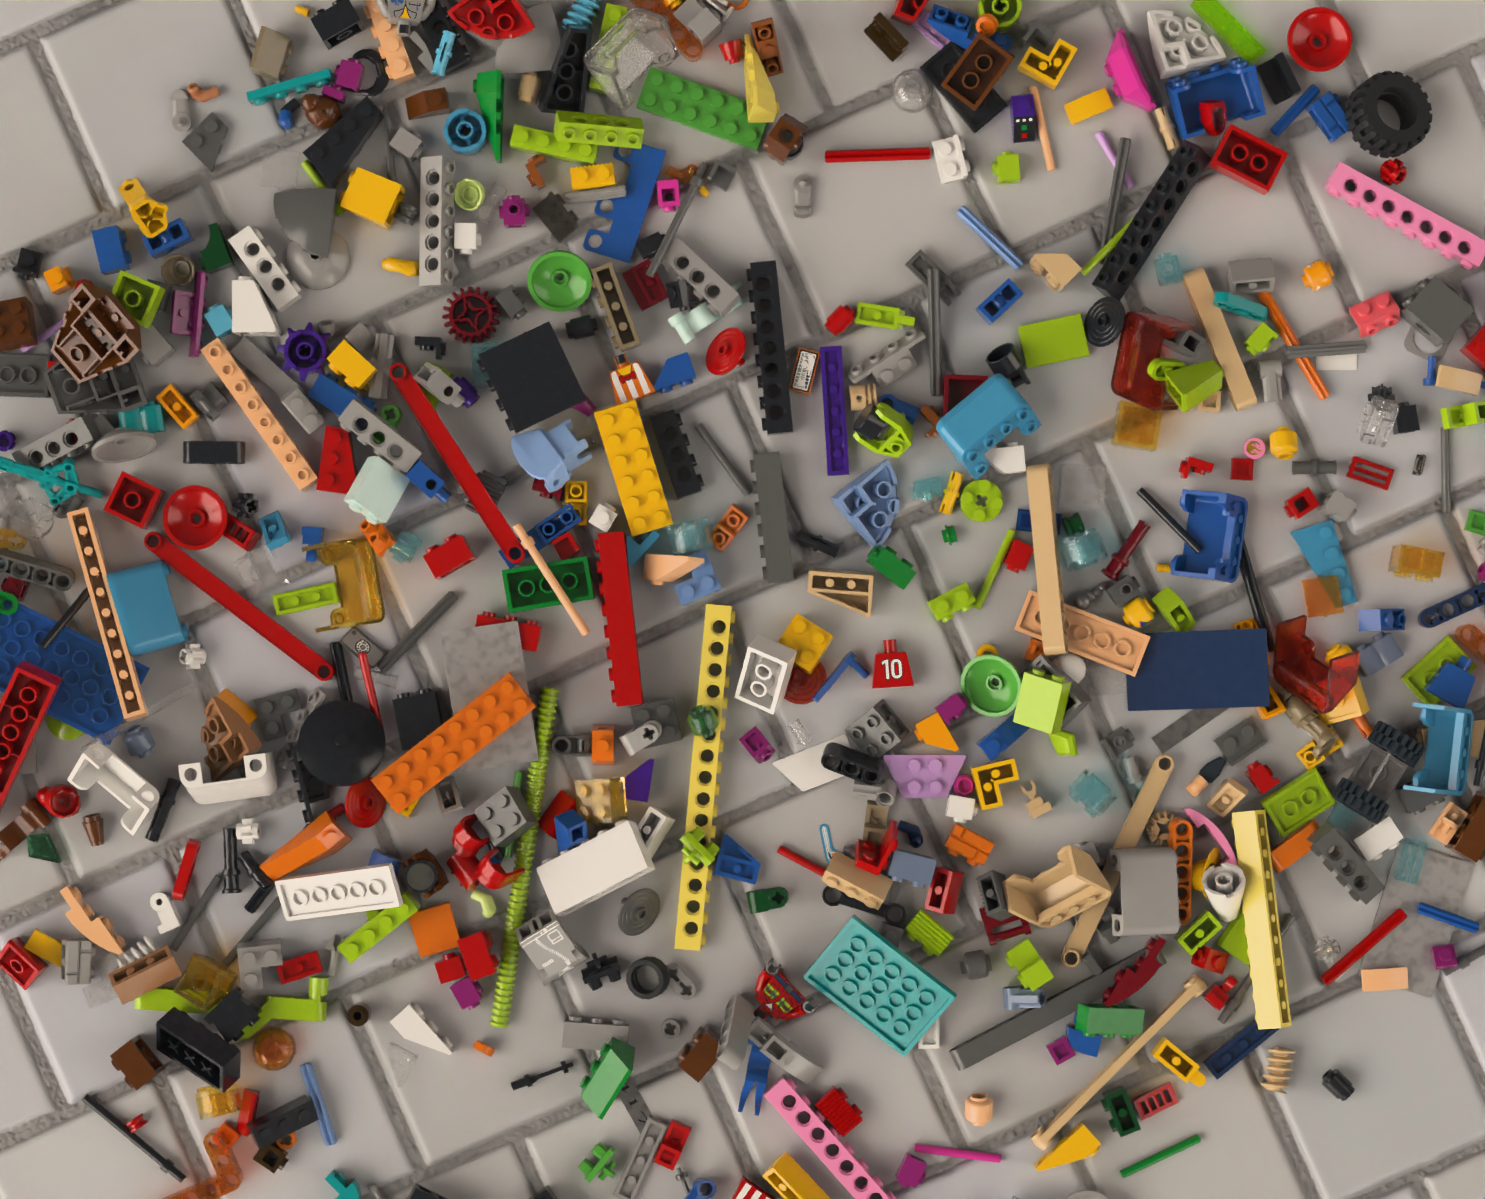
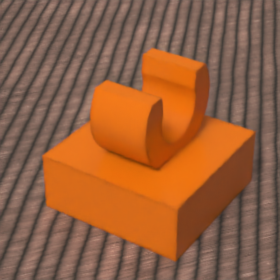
[1024,638,1048,662]

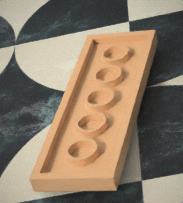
[1014,590,1150,677]

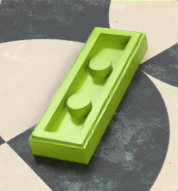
[272,582,340,616]

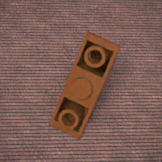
[751,17,784,77]

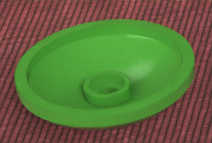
[527,250,592,312]
[960,654,1022,717]

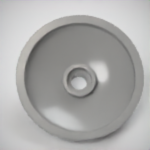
[285,230,350,290]
[91,427,157,463]

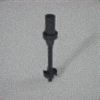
[511,1060,574,1091]

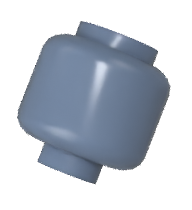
[123,725,155,758]

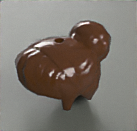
[301,93,342,130]

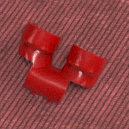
[446,814,525,891]

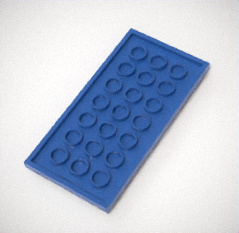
[0,601,150,745]

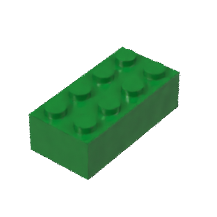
[502,556,595,613]

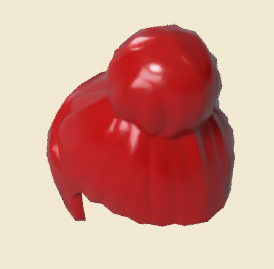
[36,784,81,819]

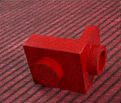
[1191,945,1229,975]

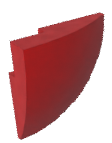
[447,0,536,40]

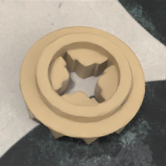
[1146,811,1181,846]

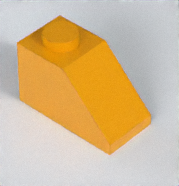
[913,712,959,752]

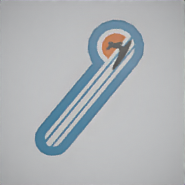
[819,824,837,863]

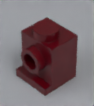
[532,478,565,502]
[1,576,30,602]

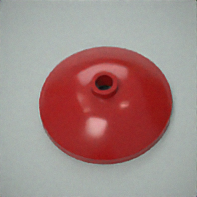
[1287,7,1352,72]
[162,485,228,550]

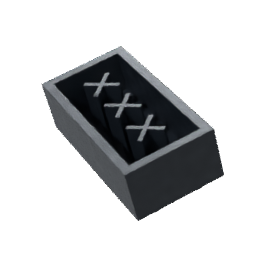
[156,1007,241,1094]

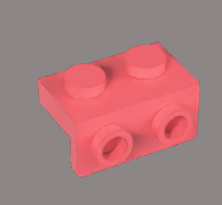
[1349,291,1400,338]

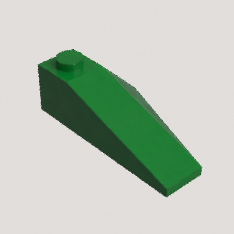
[473,70,505,164]

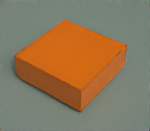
[211,1121,242,1152]

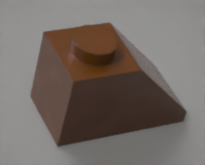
[405,87,451,120]

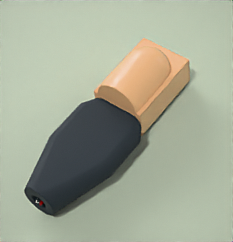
[1185,757,1226,797]

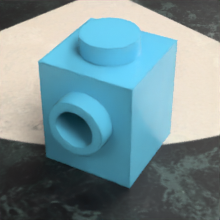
[204,304,232,339]

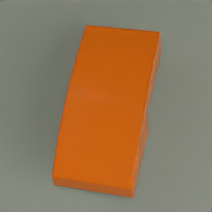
[705,503,750,552]

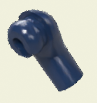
[897,820,923,848]

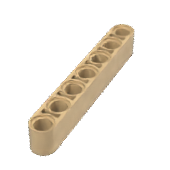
[1181,267,1257,412]

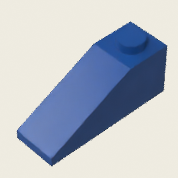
[976,712,1030,761]

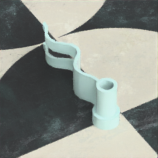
[667,281,749,345]

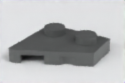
[182,112,229,172]

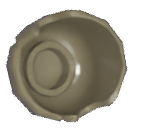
[161,254,196,286]

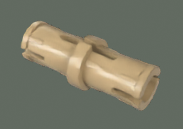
[1154,105,1181,151]

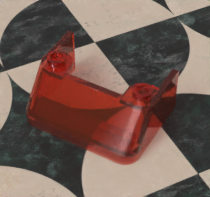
[1111,311,1195,411]
[1272,615,1360,714]

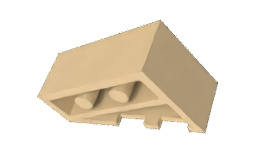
[807,567,874,618]

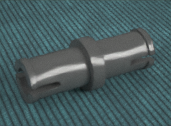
[1292,459,1337,476]

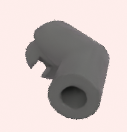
[52,495,84,519]

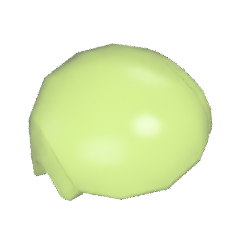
[454,178,486,211]

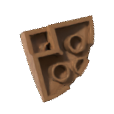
[201,696,263,782]

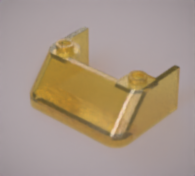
[302,538,385,633]

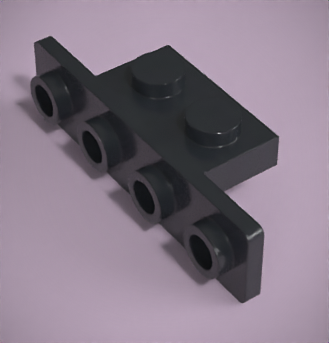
[286,742,330,823]

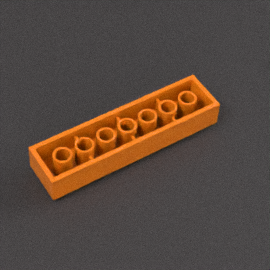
[371,672,536,814]

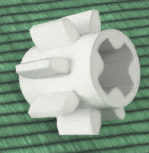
[179,644,206,669]
[236,818,261,844]

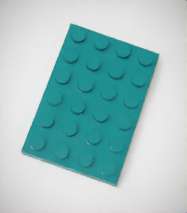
[802,914,957,1057]

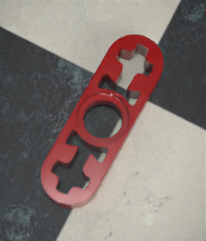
[172,838,201,901]

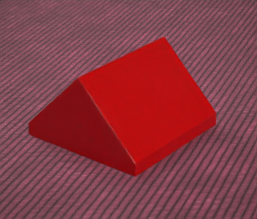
[0,937,49,990]

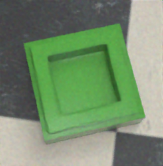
[1464,509,1485,536]

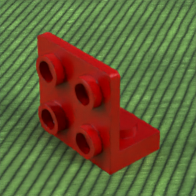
[855,820,899,876]

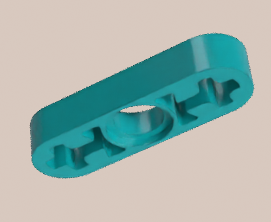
[1213,292,1268,321]

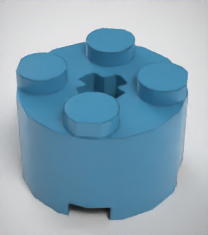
[443,108,488,156]

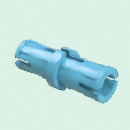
[431,30,456,76]

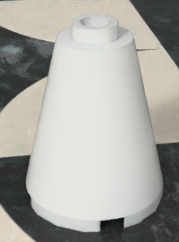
[1202,863,1246,922]

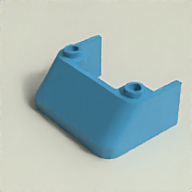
[1403,702,1474,796]

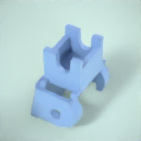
[511,419,592,493]

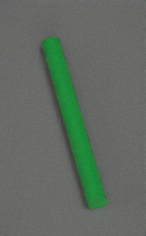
[1120,1134,1201,1178]

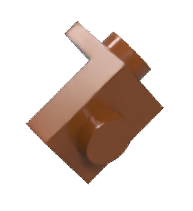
[525,154,547,190]
[919,405,940,439]

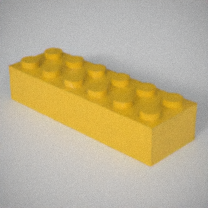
[594,398,673,537]

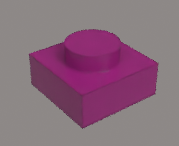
[321,84,347,104]
[1431,944,1458,970]
[1046,1035,1076,1066]

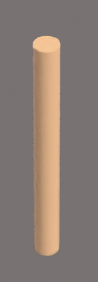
[1029,86,1056,172]

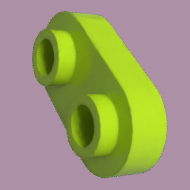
[1147,358,1186,381]

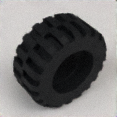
[1345,71,1432,158]

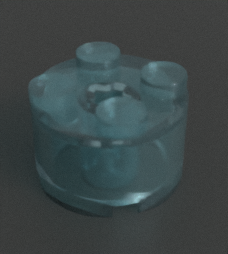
[665,517,714,556]
[1059,528,1109,572]
[1068,768,1118,818]

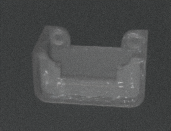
[583,8,680,111]

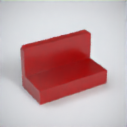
[538,790,588,840]

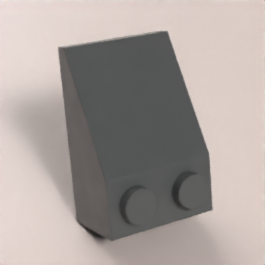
[1020,654,1092,729]

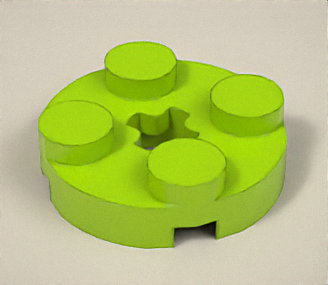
[960,480,1003,522]

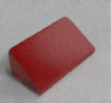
[236,1088,260,1136]

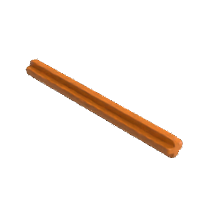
[1256,292,1330,400]

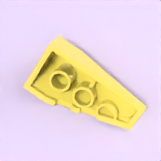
[742,34,780,123]

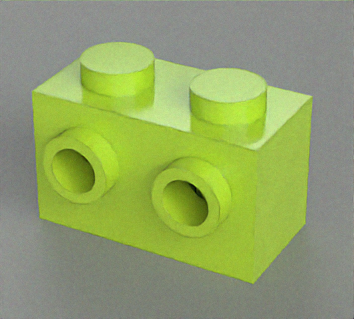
[926,582,976,623]

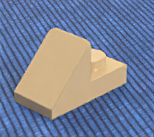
[1206,778,1248,818]

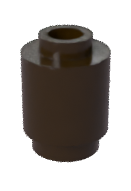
[347,1002,371,1026]

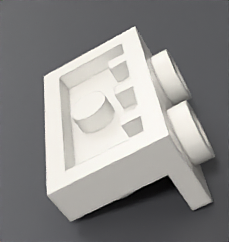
[931,134,971,185]

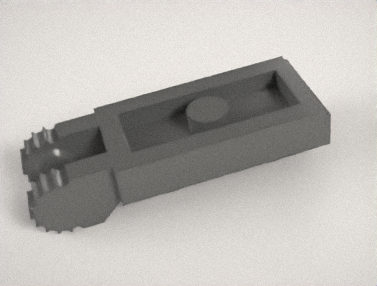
[905,249,961,306]

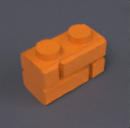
[944,822,995,867]

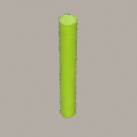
[301,160,345,217]

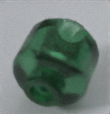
[687,704,719,738]

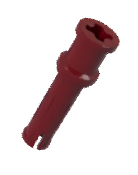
[1101,520,1151,582]

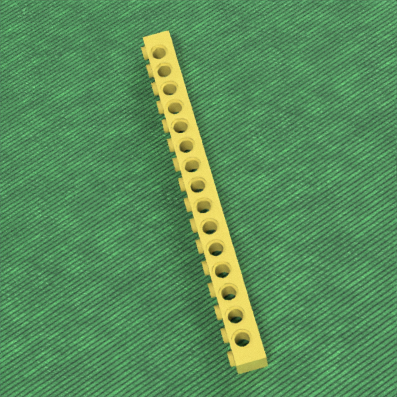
[674,604,736,951]

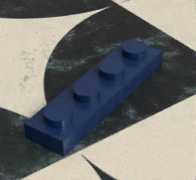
[1203,1019,1280,1080]

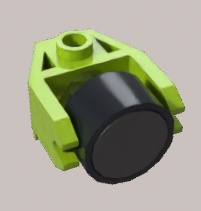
[853,403,914,458]

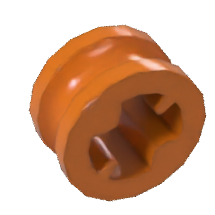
[276,1132,297,1149]

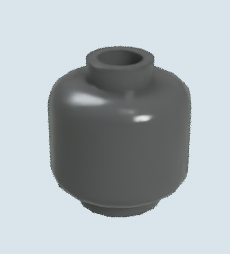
[959,950,992,980]

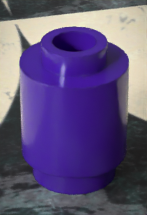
[453,377,480,408]

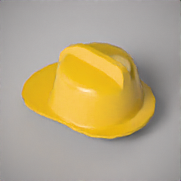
[1192,847,1221,899]

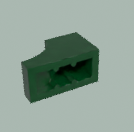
[199,222,235,274]

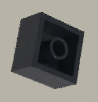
[310,0,366,50]

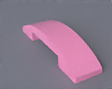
[1182,807,1237,866]

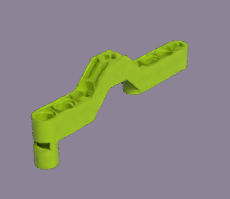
[134,976,329,1039]

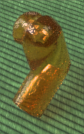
[665,164,698,183]

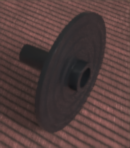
[1084,297,1125,347]

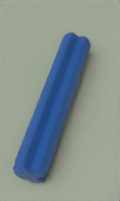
[1270,84,1320,137]
[1416,902,1480,933]

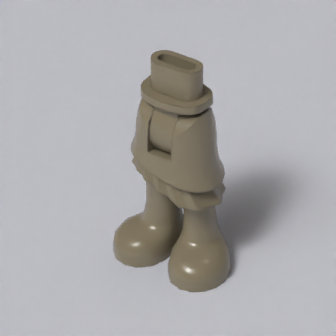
[1277,687,1339,759]

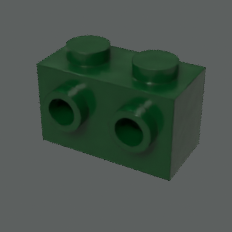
[1100,1085,1141,1137]

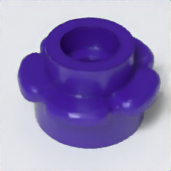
[0,430,16,452]

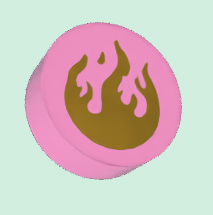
[1243,438,1266,460]

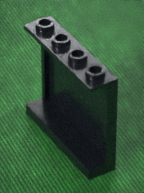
[477,322,587,434]

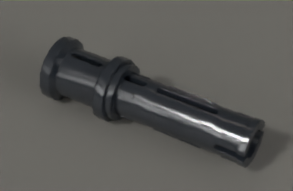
[221,828,241,894]

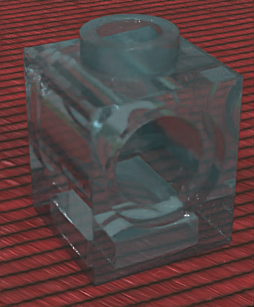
[389,529,423,564]

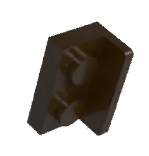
[864,12,909,62]

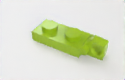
[854,302,915,330]

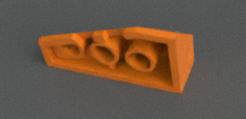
[259,811,353,881]

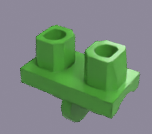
[578,1142,617,1183]

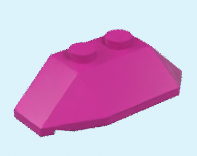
[1104,28,1157,112]

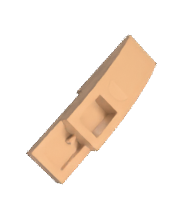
[60,885,127,955]

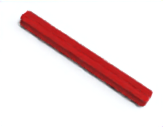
[825,147,931,163]
[1320,909,1407,986]

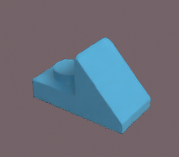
[259,510,292,551]
[626,530,661,567]

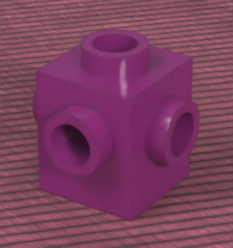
[499,195,530,228]

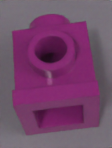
[934,693,969,726]

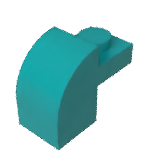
[325,1170,361,1199]

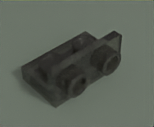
[532,191,579,243]

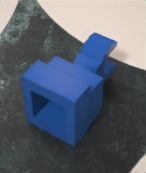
[302,526,324,562]

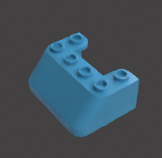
[936,373,1042,480]

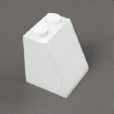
[232,276,282,337]

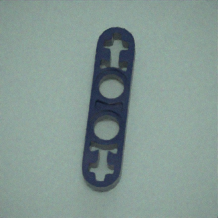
[1417,583,1485,628]

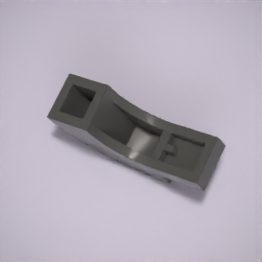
[1132,306,1206,358]

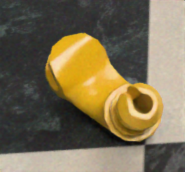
[382,257,419,277]

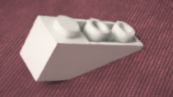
[390,1002,454,1055]

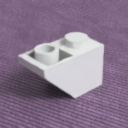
[984,442,1026,475]

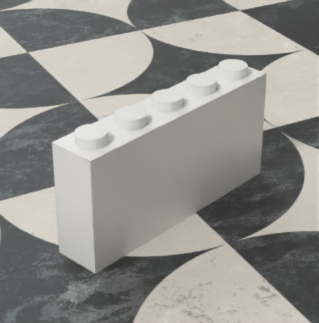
[536,819,655,917]

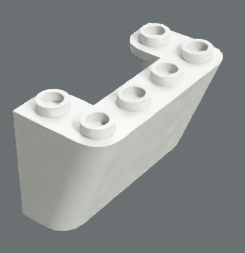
[67,743,160,836]
[178,752,277,805]

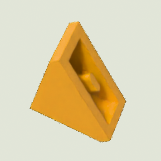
[1256,683,1286,720]

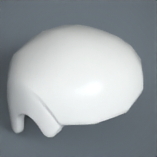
[1052,652,1087,683]

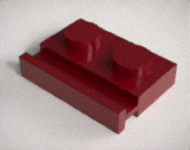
[621,259,668,312]

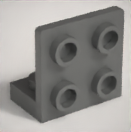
[845,699,910,758]

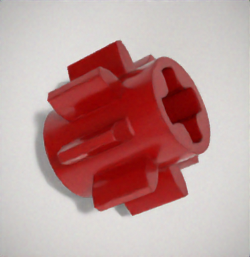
[1380,158,1407,186]

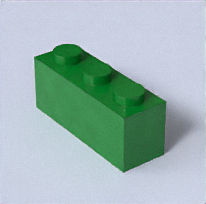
[1075,1003,1145,1038]

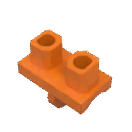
[359,519,396,557]

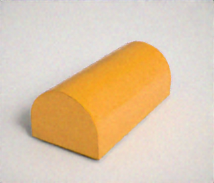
[155,383,201,430]

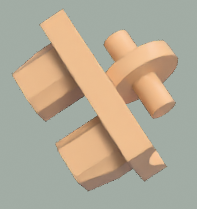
[1428,801,1468,845]

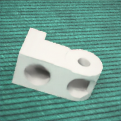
[150,892,184,935]

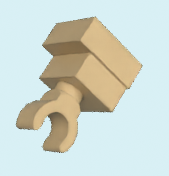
[1020,781,1053,819]

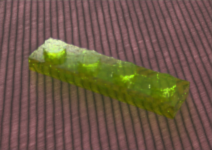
[1190,0,1266,63]

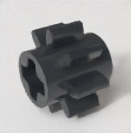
[1368,384,1395,412]
[231,493,259,519]

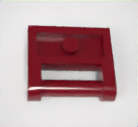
[979,907,1032,946]

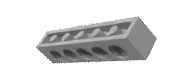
[419,156,455,289]

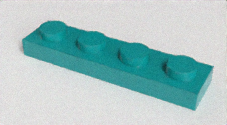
[246,68,334,106]

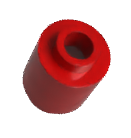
[824,305,855,336]

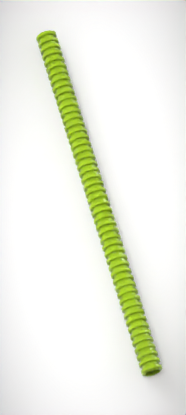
[490,687,560,1028]

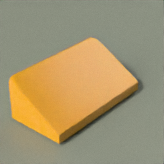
[217,689,258,726]

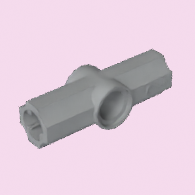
[368,333,395,400]

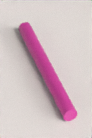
[914,1143,1001,1163]

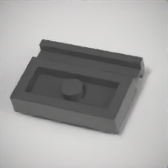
[1213,716,1267,766]

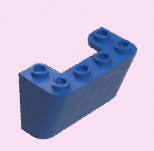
[1164,57,1266,140]

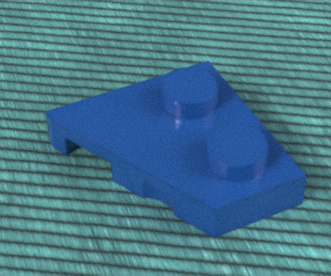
[714,834,760,885]

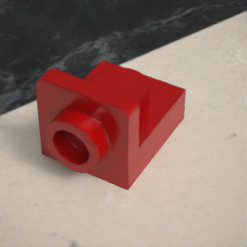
[1178,456,1214,479]

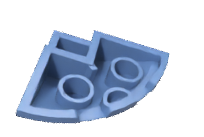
[830,459,900,548]

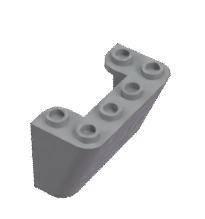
[1109,846,1181,937]

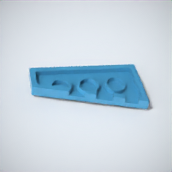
[1290,520,1358,608]

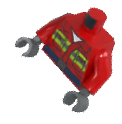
[753,958,818,1021]

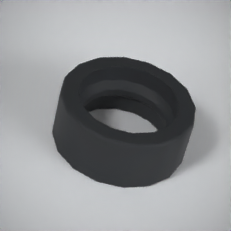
[626,956,670,999]

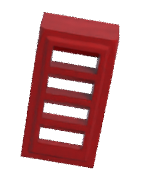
[223,512,262,552]
[1131,1082,1179,1121]

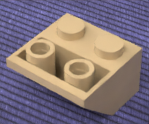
[1029,253,1082,292]

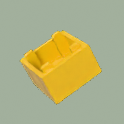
[1309,670,1370,725]

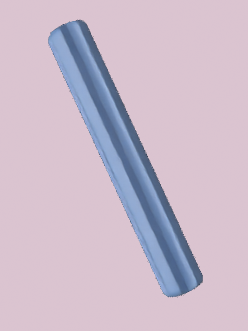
[956,205,1024,270]
[300,1062,337,1146]

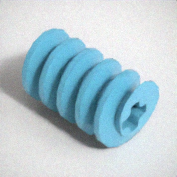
[562,0,603,29]

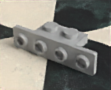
[846,327,926,389]
[276,687,326,769]

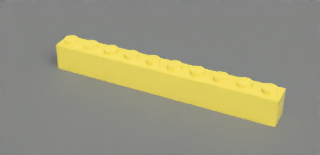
[1232,809,1292,1029]

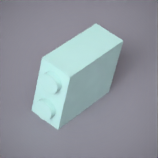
[344,456,410,525]

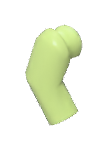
[470,889,496,918]

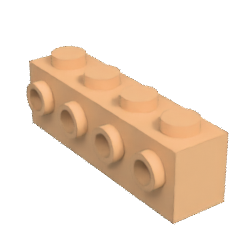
[363,0,417,84]

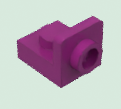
[739,726,776,764]

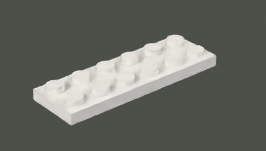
[274,863,403,921]

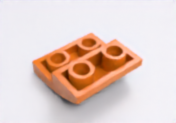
[409,901,460,958]

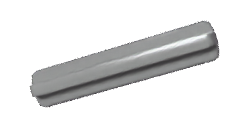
[563,184,627,205]

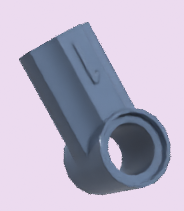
[1003,986,1047,1010]

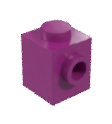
[335,58,365,93]
[450,975,484,1010]
[895,1152,927,1189]

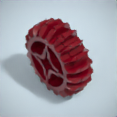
[442,286,501,345]

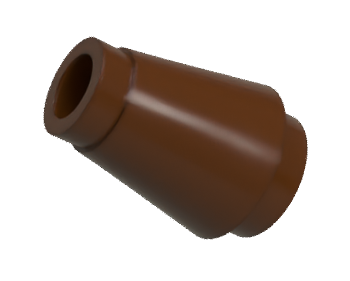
[82,813,104,846]

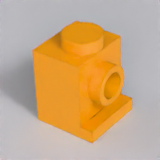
[43,265,76,295]

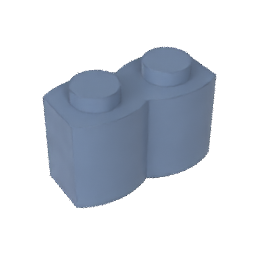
[1354,631,1404,677]

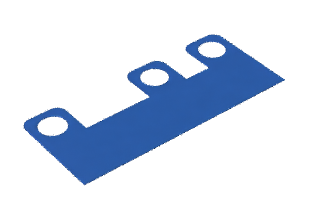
[583,144,666,263]

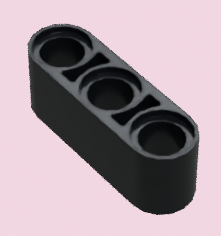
[183,441,245,464]
[821,742,884,785]

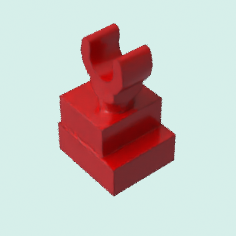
[1201,975,1238,1011]

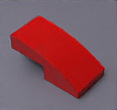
[653,1119,692,1170]

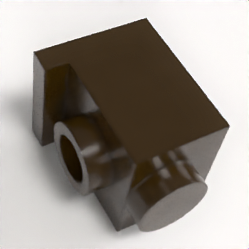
[253,1142,289,1173]

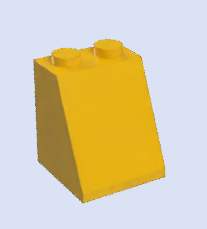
[338,167,406,230]

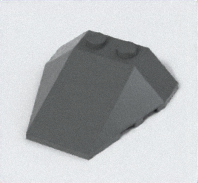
[43,359,148,414]

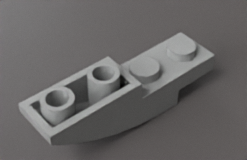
[749,1016,823,1084]

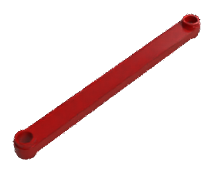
[389,363,526,563]
[144,532,335,681]

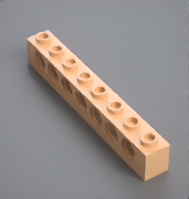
[200,338,318,492]

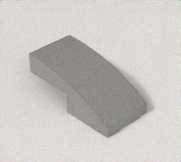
[409,31,436,77]

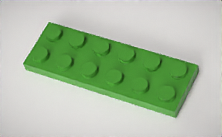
[636,67,767,151]

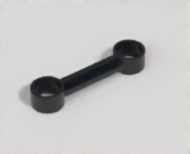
[822,886,906,925]

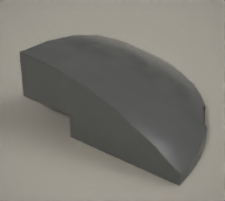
[274,188,338,258]

